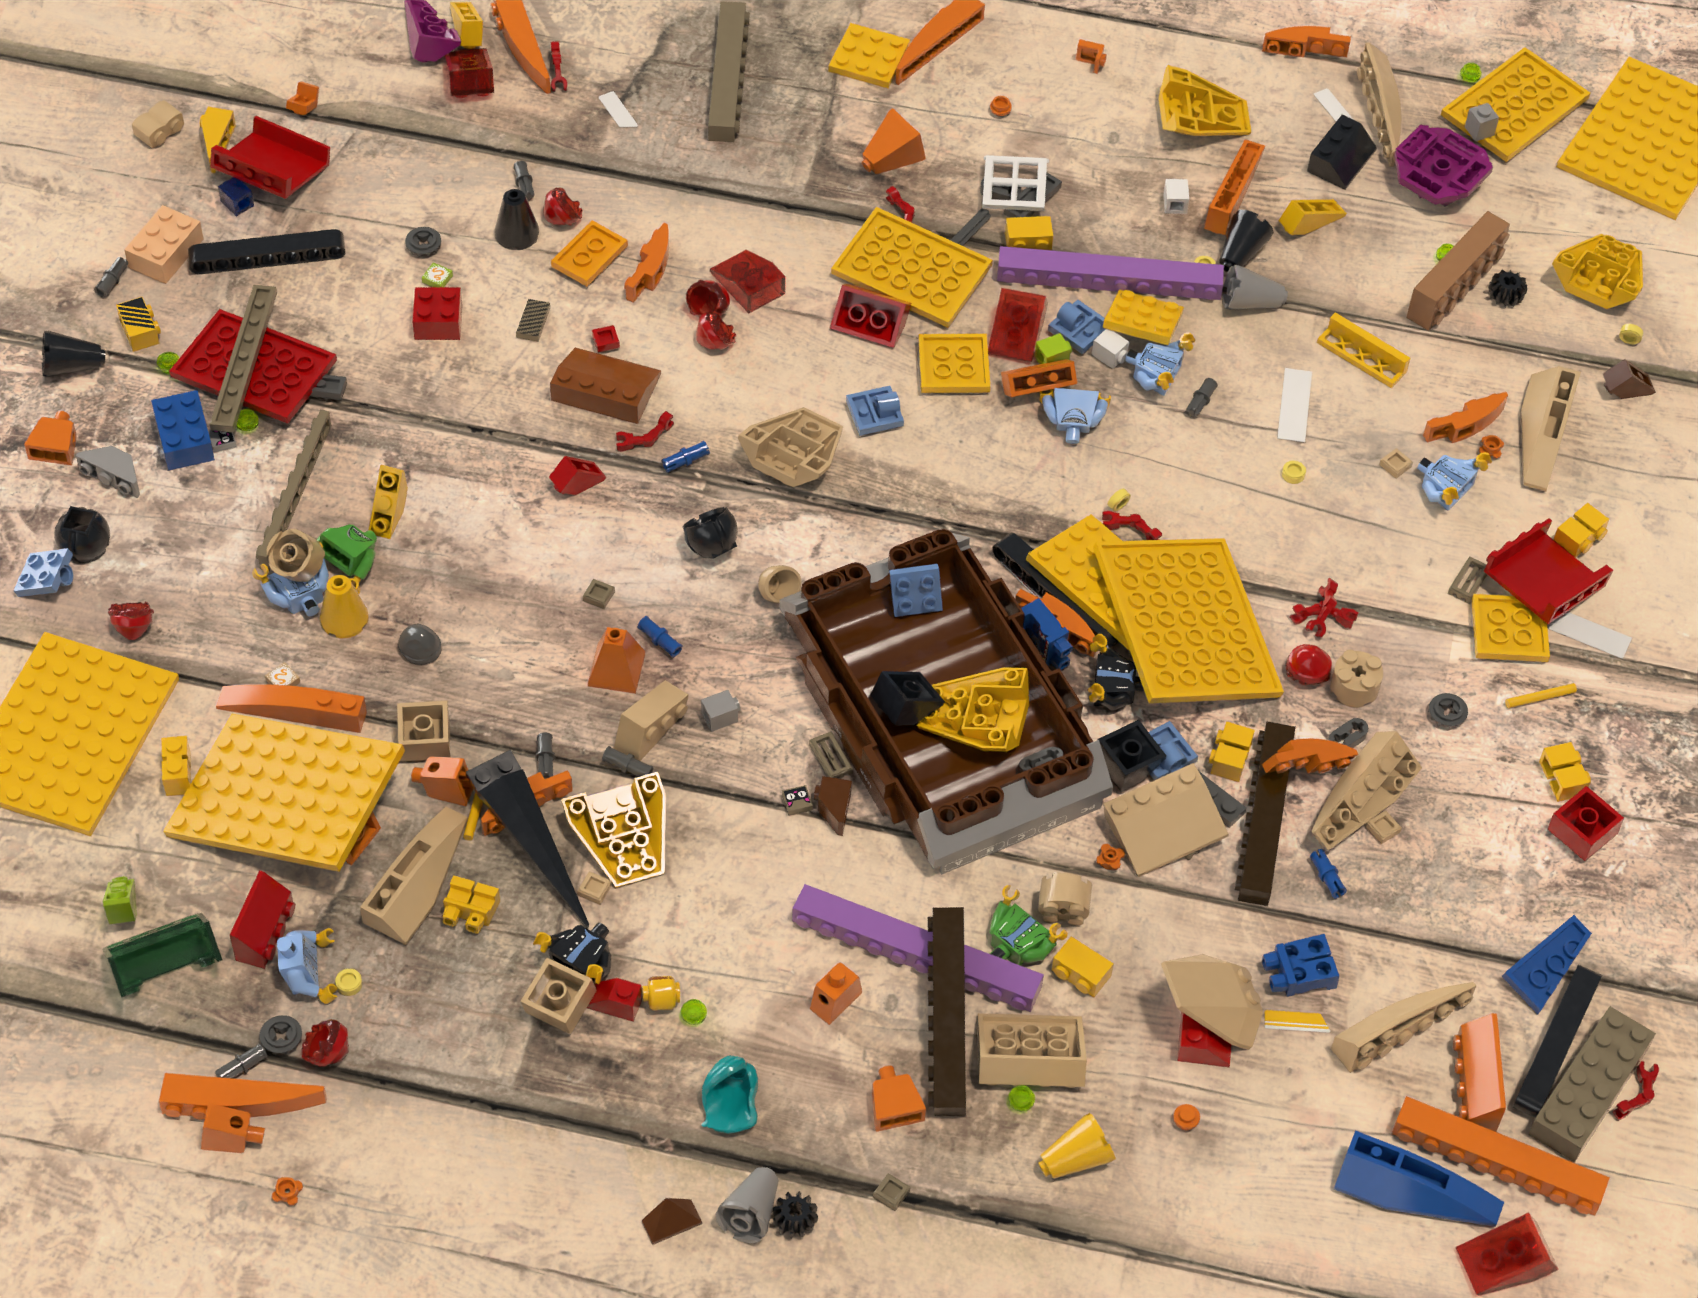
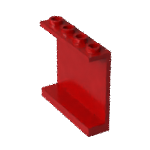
[210,116,331,199]
[1483,518,1614,624]

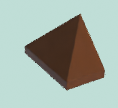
[642,1198,702,1245]

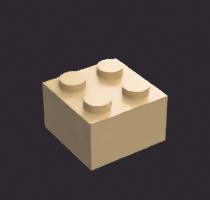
[397,700,451,761]
[520,958,597,1035]

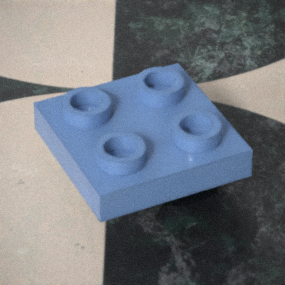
[1048,300,1106,354]
[846,386,904,436]
[14,548,73,597]
[889,564,942,617]
[1149,721,1198,780]

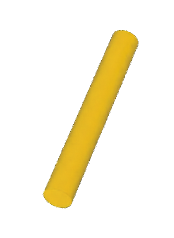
[1505,683,1577,708]
[463,792,483,841]

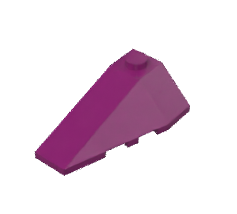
[404,0,461,62]

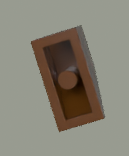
[1603,359,1656,399]
[814,776,852,836]

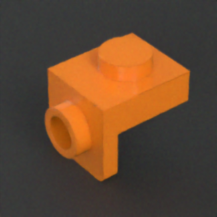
[1076,39,1107,74]
[286,81,319,115]

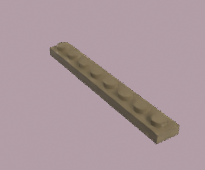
[210,285,277,432]
[256,409,332,571]

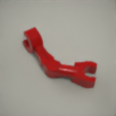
[550,41,568,92]
[886,186,915,223]
[616,411,674,452]
[1102,511,1162,540]
[1305,577,1338,637]
[1290,601,1359,629]
[1612,1061,1659,1121]

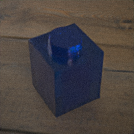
[218,177,254,216]

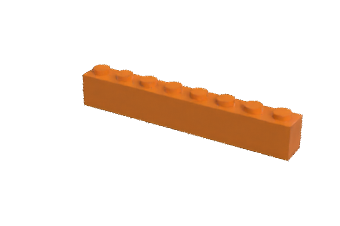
[1392,1096,1610,1216]

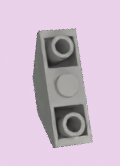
[76,446,140,498]

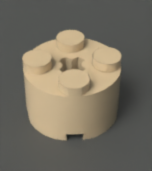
[267,529,325,582]
[1330,650,1383,708]
[1038,873,1092,925]

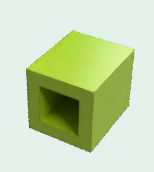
[1034,333,1072,364]

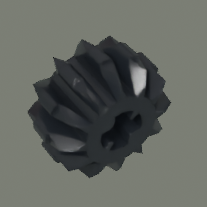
[1488,269,1528,307]
[772,1191,818,1239]

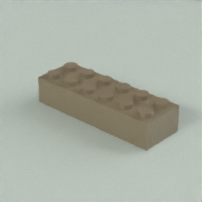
[1528,1006,1656,1162]

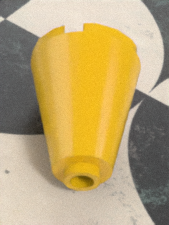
[320,575,369,639]
[1038,1113,1116,1179]

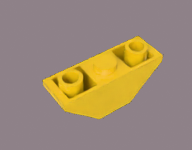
[369,465,408,539]

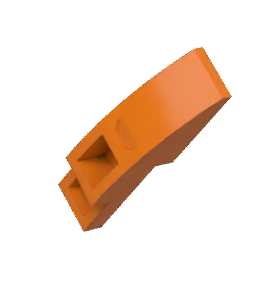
[1262,26,1351,58]
[624,223,669,303]
[1423,392,1508,443]
[1015,589,1096,658]
[1262,738,1358,774]
[481,770,573,836]

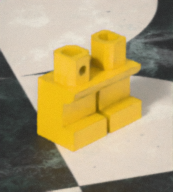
[443,875,500,934]

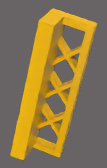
[1317,312,1411,388]

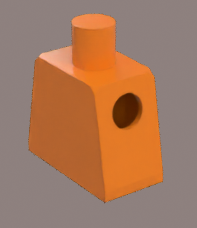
[24,411,77,466]
[411,757,473,806]
[810,962,862,1025]
[872,1065,926,1132]
[201,1103,265,1153]

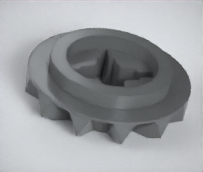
[405,227,441,257]
[1428,693,1468,728]
[260,1015,302,1055]

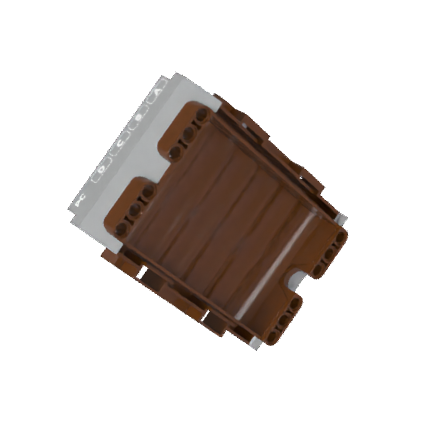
[779,529,1113,875]

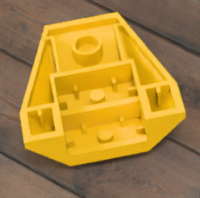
[1159,65,1252,136]

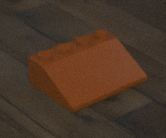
[550,347,661,424]

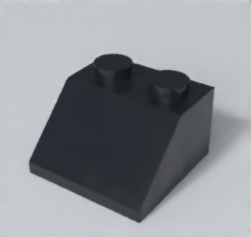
[870,671,945,726]
[1098,720,1166,792]

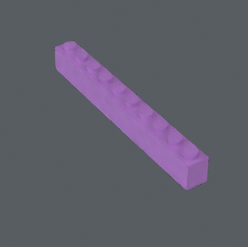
[997,246,1224,300]
[792,884,1044,1012]

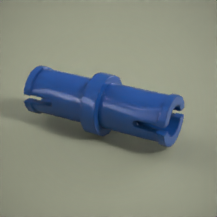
[661,440,710,473]
[637,616,683,657]
[1310,849,1347,898]

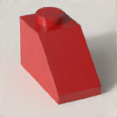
[549,456,607,495]
[587,978,642,1022]

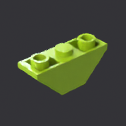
[103,876,137,925]

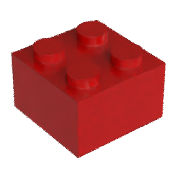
[412,287,462,340]
[1548,786,1624,861]

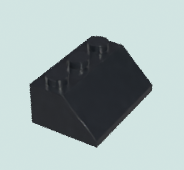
[1307,114,1377,190]

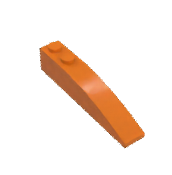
[490,0,551,94]
[896,0,985,85]
[1204,140,1265,235]
[216,684,367,733]
[159,1073,327,1120]

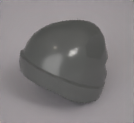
[398,623,442,665]

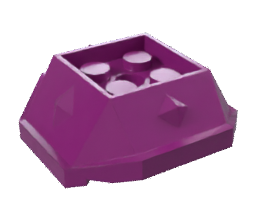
[1394,124,1493,207]

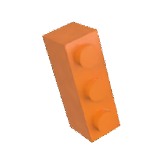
[1001,359,1077,397]

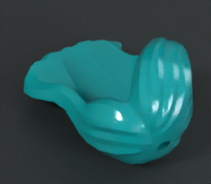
[701,1056,759,1133]

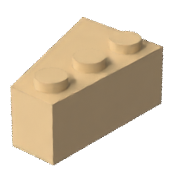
[613,680,689,761]

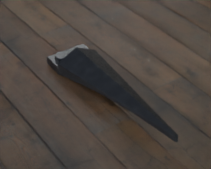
[465,750,589,928]

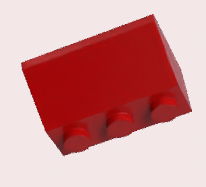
[830,284,912,348]
[230,870,296,969]
[1177,1011,1231,1067]

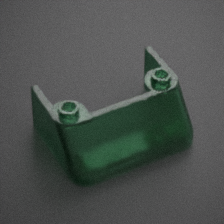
[102,913,223,997]

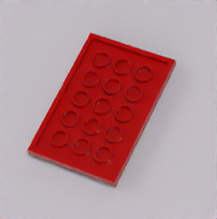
[169,309,337,424]

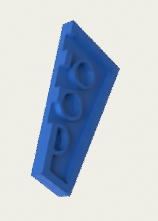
[1502,915,1592,1015]

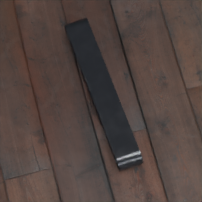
[188,229,346,274]
[992,533,1119,647]
[1513,964,1602,1118]

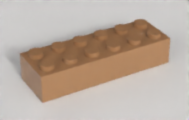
[1406,211,1510,331]

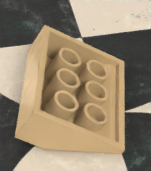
[1103,763,1229,877]
[978,1013,1087,1088]

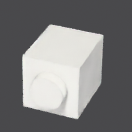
[1164,179,1189,214]
[1092,329,1129,369]

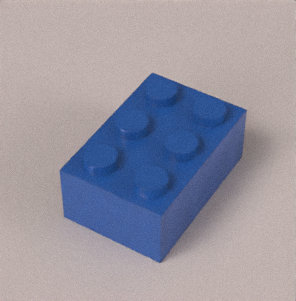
[151,390,215,471]

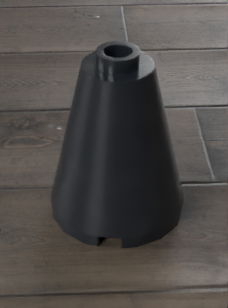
[495,189,539,250]
[1219,210,1274,272]
[42,331,105,377]

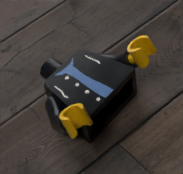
[1088,634,1145,710]
[533,922,612,984]

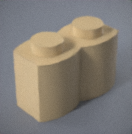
[131,100,184,148]

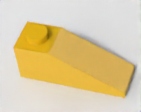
[450,2,483,49]
[200,106,236,173]
[1278,199,1347,235]

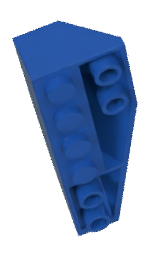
[1334,1130,1504,1227]

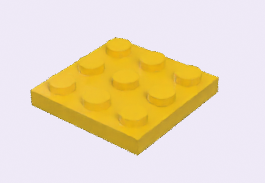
[828,23,910,89]
[1102,290,1184,345]
[918,334,991,393]
[1471,594,1550,662]

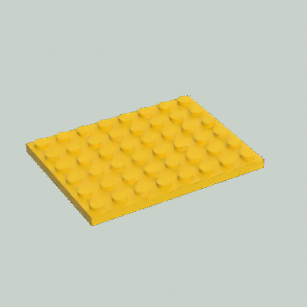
[1556,56,1698,220]
[1093,538,1284,704]
[0,632,179,836]
[163,713,405,872]

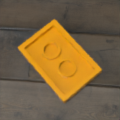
[551,220,628,287]

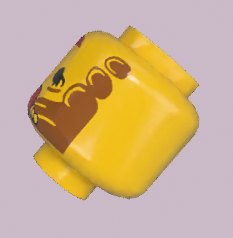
[642,976,680,1010]

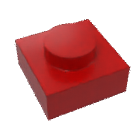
[592,325,620,352]

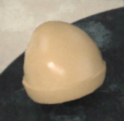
[758,565,802,604]

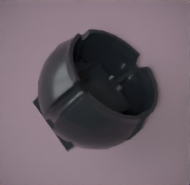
[54,506,110,563]
[682,507,738,559]

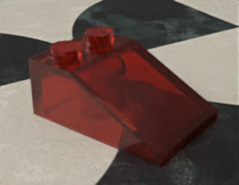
[444,48,494,98]
[710,249,786,314]
[988,288,1048,362]
[1456,1212,1559,1296]

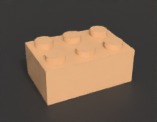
[124,205,204,284]

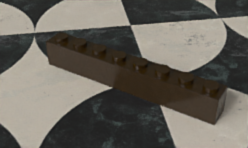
[1234,721,1296,906]
[928,907,966,1116]

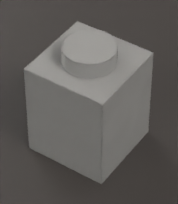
[1465,103,1499,142]
[701,690,741,732]

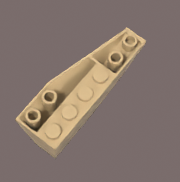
[1357,43,1402,167]
[1521,366,1581,491]
[1312,731,1422,851]
[360,807,468,945]
[1331,982,1476,1073]

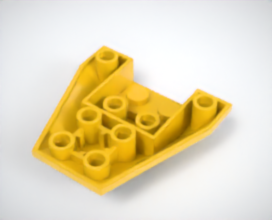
[1552,234,1643,309]
[917,668,1029,752]
[561,772,666,888]

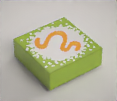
[422,263,453,287]

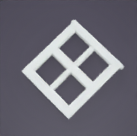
[982,155,1049,211]

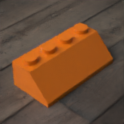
[1453,1013,1506,1132]

